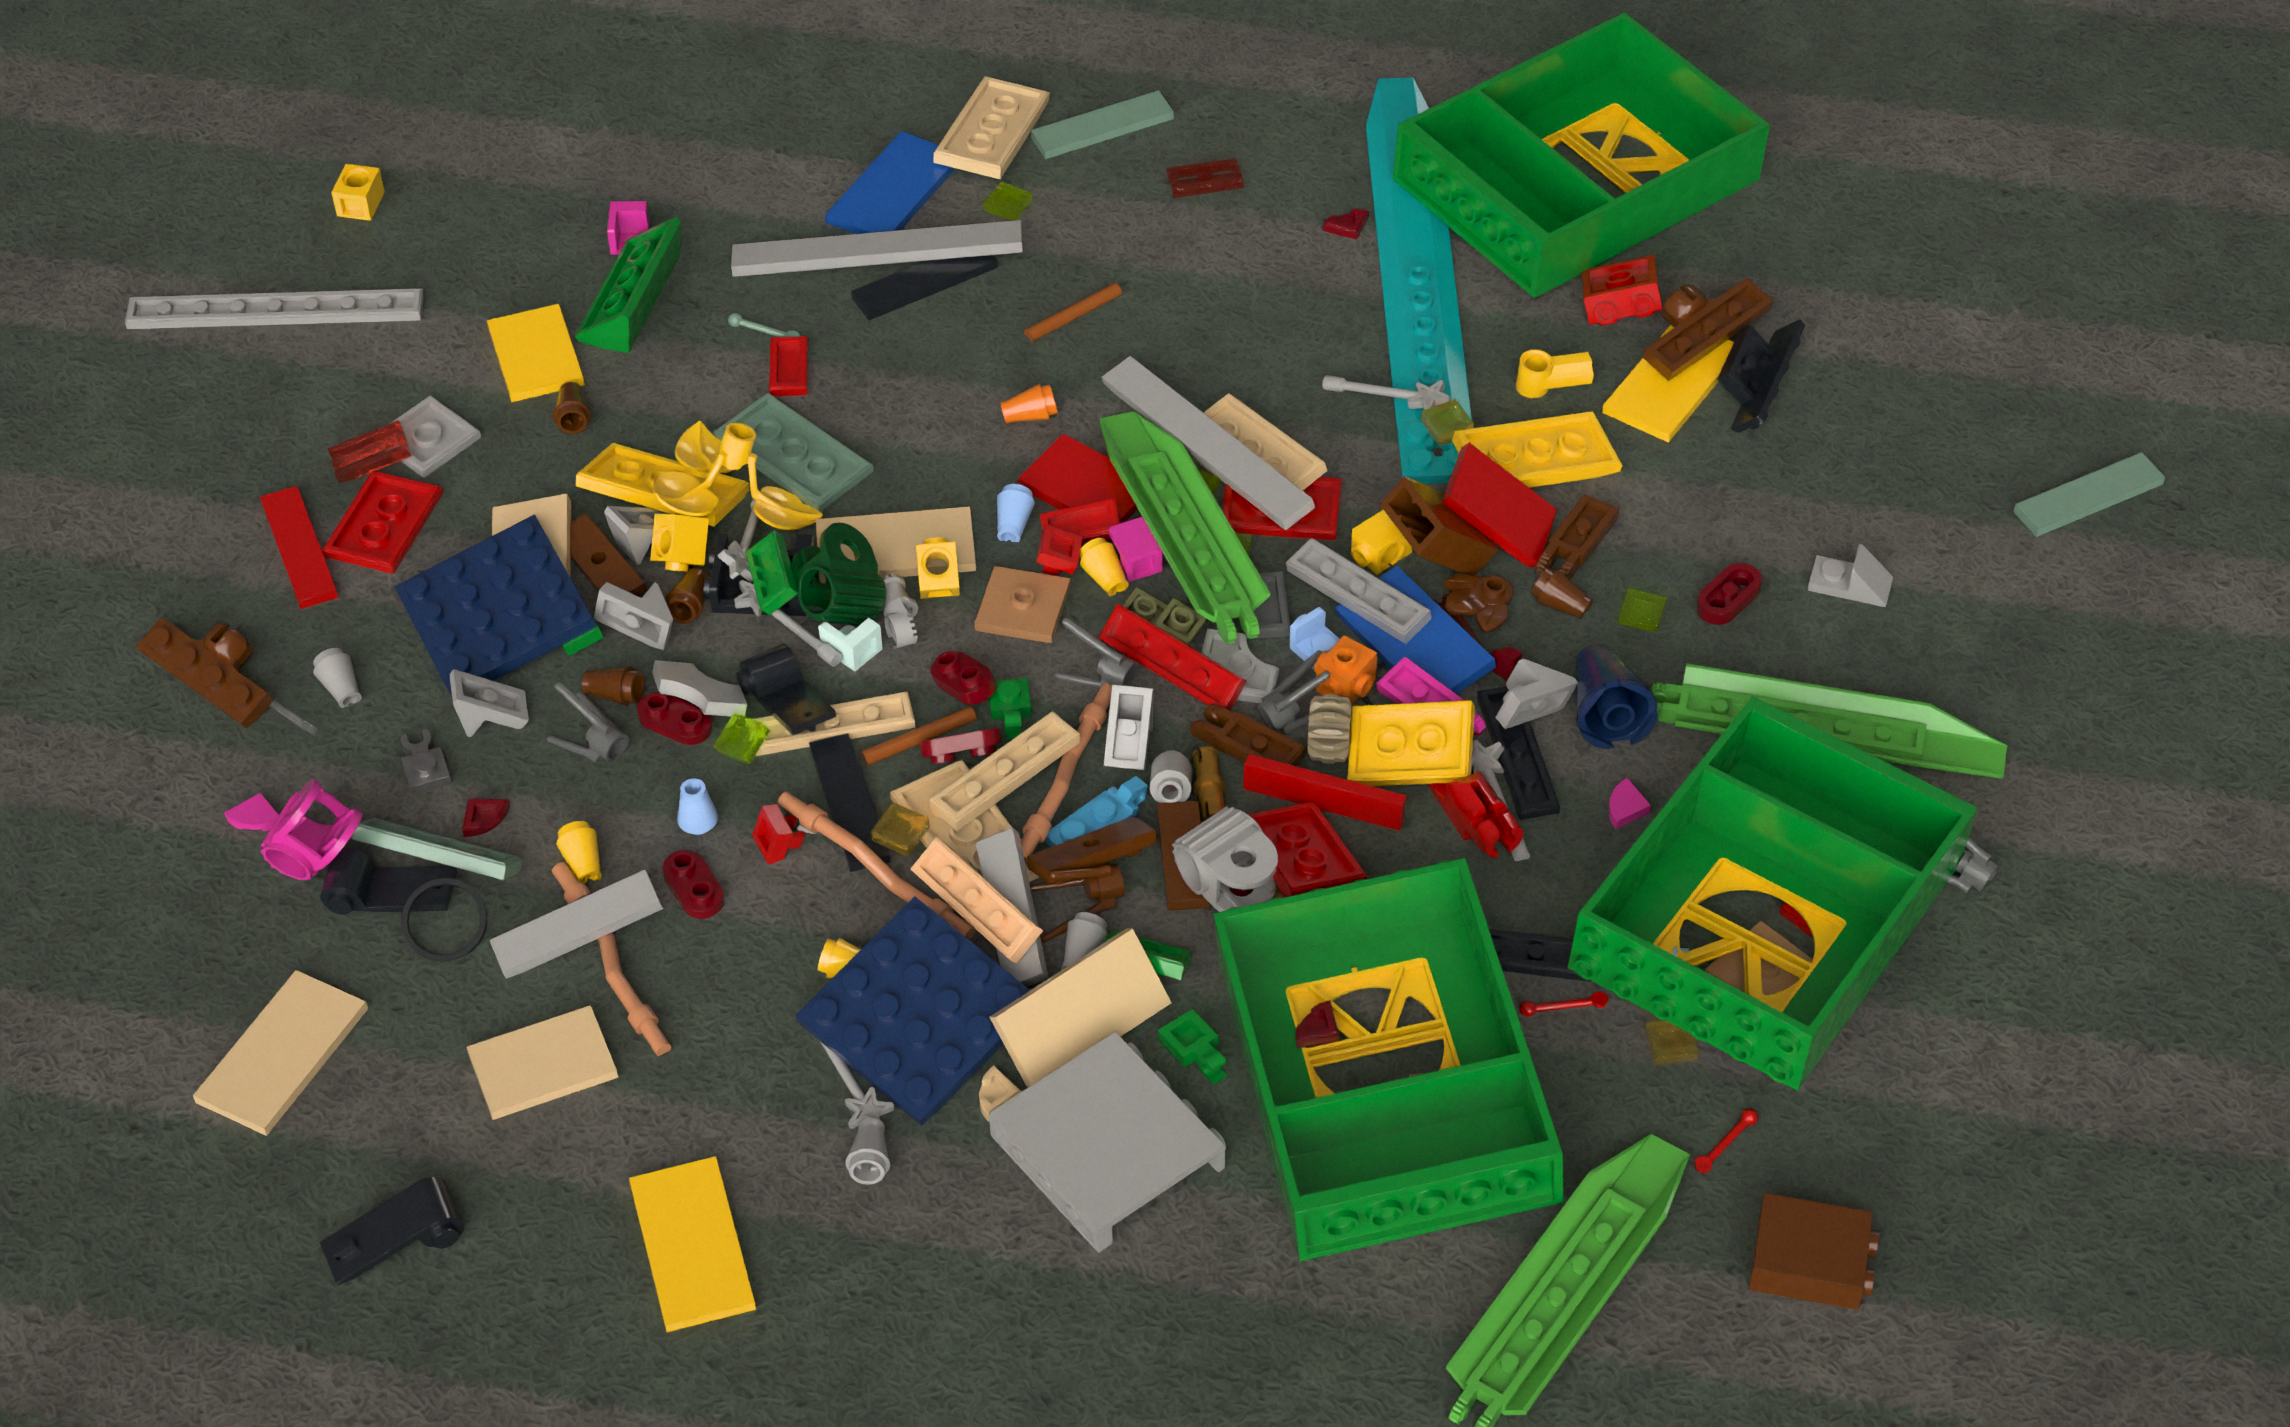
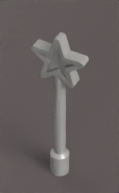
[1322,375,1451,417]
[718,490,761,582]
[734,580,843,667]
[1472,739,1530,861]
[813,1036,894,1129]

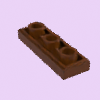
[570,513,648,597]
[1157,801,1210,911]
[1027,816,1157,885]

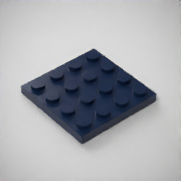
[394,514,597,697]
[795,896,1030,1126]

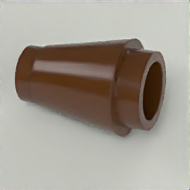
[553,382,591,434]
[1531,568,1593,620]
[665,569,707,624]
[581,666,645,706]

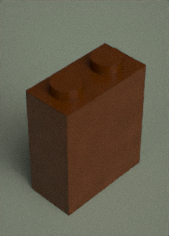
[1380,476,1499,575]
[1749,1193,1879,1310]

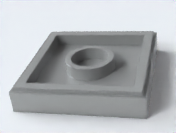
[373,395,481,478]

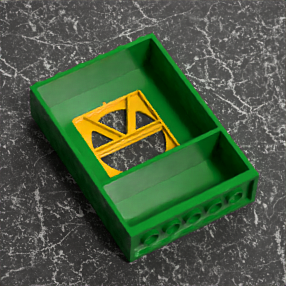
[1392,13,1770,299]
[1568,696,1978,1091]
[1213,858,1563,1262]

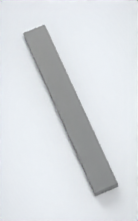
[731,220,1023,277]
[125,288,424,329]
[1101,356,1315,530]

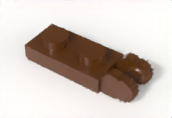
[1535,494,1619,580]
[1189,703,1305,766]

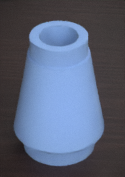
[997,484,1035,542]
[677,778,718,835]

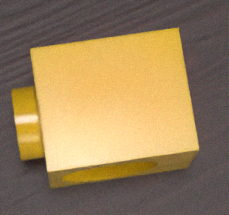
[331,164,385,221]
[1351,510,1412,575]
[650,514,709,572]
[916,537,960,599]

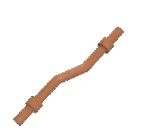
[1021,683,1112,865]
[778,791,976,940]
[552,862,672,1056]

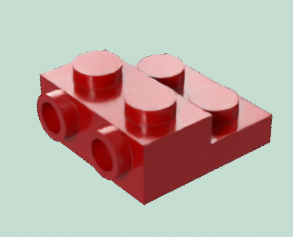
[1582,254,1663,325]

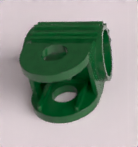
[791,522,886,626]

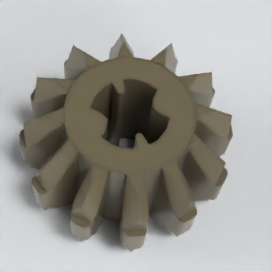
[1308,694,1352,764]

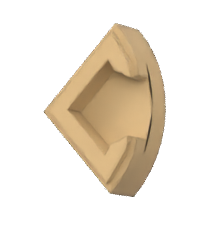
[979,1066,1022,1122]

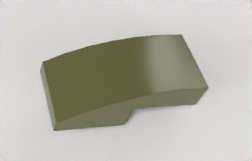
[1123,587,1207,645]

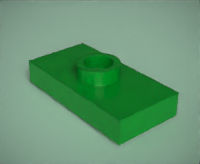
[745,531,798,615]
[1102,930,1193,980]

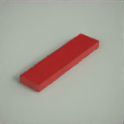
[260,486,338,609]
[1098,603,1247,710]
[1243,754,1407,831]

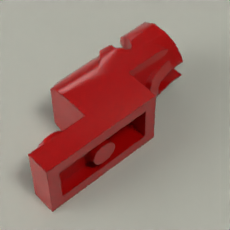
[1427,771,1523,858]

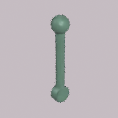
[728,313,800,337]

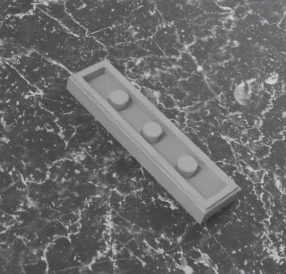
[1286,538,1432,644]
[976,827,1049,987]
[489,870,663,979]

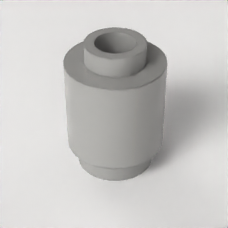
[1150,750,1192,803]

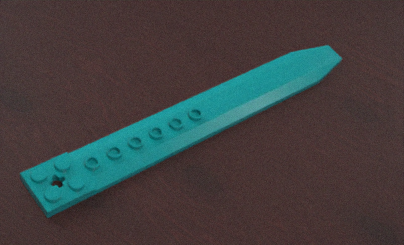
[1366,77,1474,484]

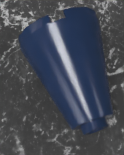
[1576,644,1658,749]

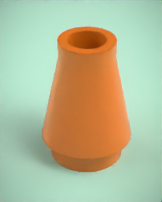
[1000,383,1058,424]

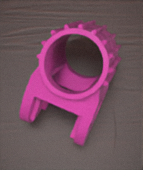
[260,778,363,880]

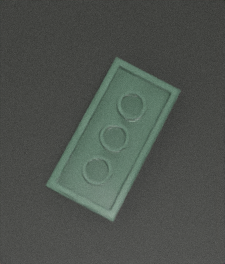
[713,393,874,512]

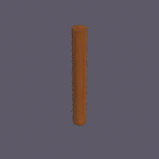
[1024,282,1122,342]
[860,706,977,766]

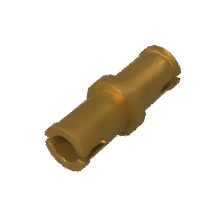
[1192,746,1226,823]

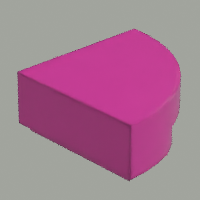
[1609,778,1651,829]
[224,793,279,831]

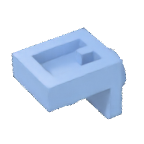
[1290,607,1340,669]

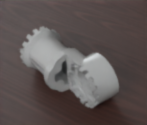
[883,573,919,649]

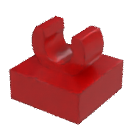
[1036,524,1083,576]
[752,804,805,864]

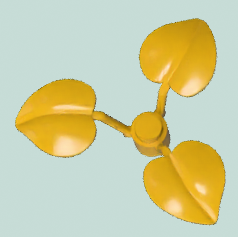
[653,421,823,530]

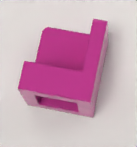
[607,201,650,255]
[1109,517,1163,582]

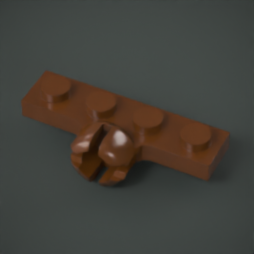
[1642,277,1773,381]
[135,617,274,728]

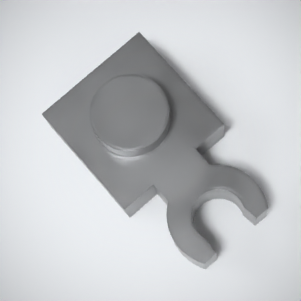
[400,728,452,795]

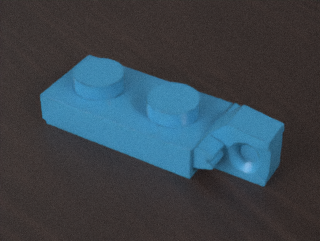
[1044,776,1148,847]

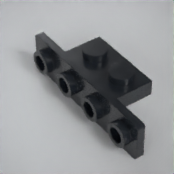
[1717,319,1805,433]

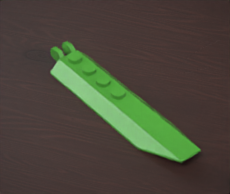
[1099,411,1271,644]
[1649,663,2007,779]
[1446,1134,1690,1427]

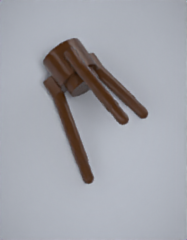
[1030,864,1125,942]

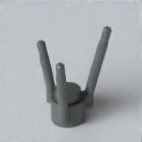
[1054,618,1138,689]
[1257,650,1330,734]
[547,682,629,764]
[1947,837,2000,894]

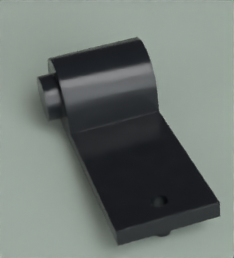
[736,643,836,735]
[320,848,457,915]
[319,1177,465,1285]

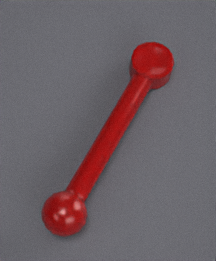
[1519,992,1608,1017]
[1694,1108,1758,1173]

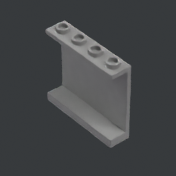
[989,1032,1226,1253]

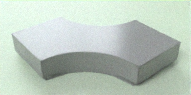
[1202,628,1279,703]
[652,660,747,717]

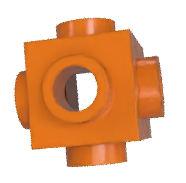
[1314,635,1377,705]

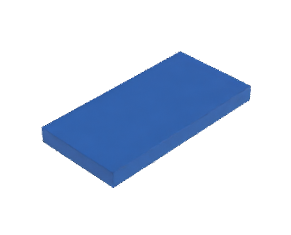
[825,131,956,234]
[1334,566,1496,694]

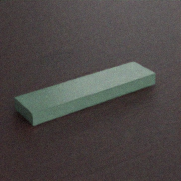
[1031,90,1174,159]
[2014,452,2165,537]
[352,818,523,880]

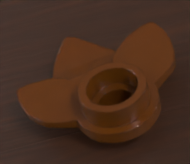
[1443,574,1513,633]

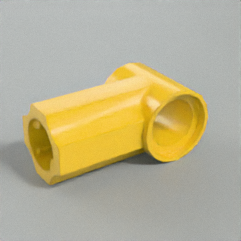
[1515,350,1594,398]

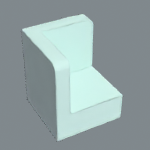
[818,618,883,671]

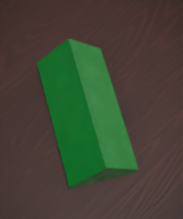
[575,217,681,353]

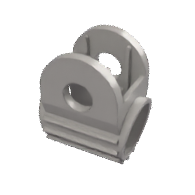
[1172,806,1278,912]

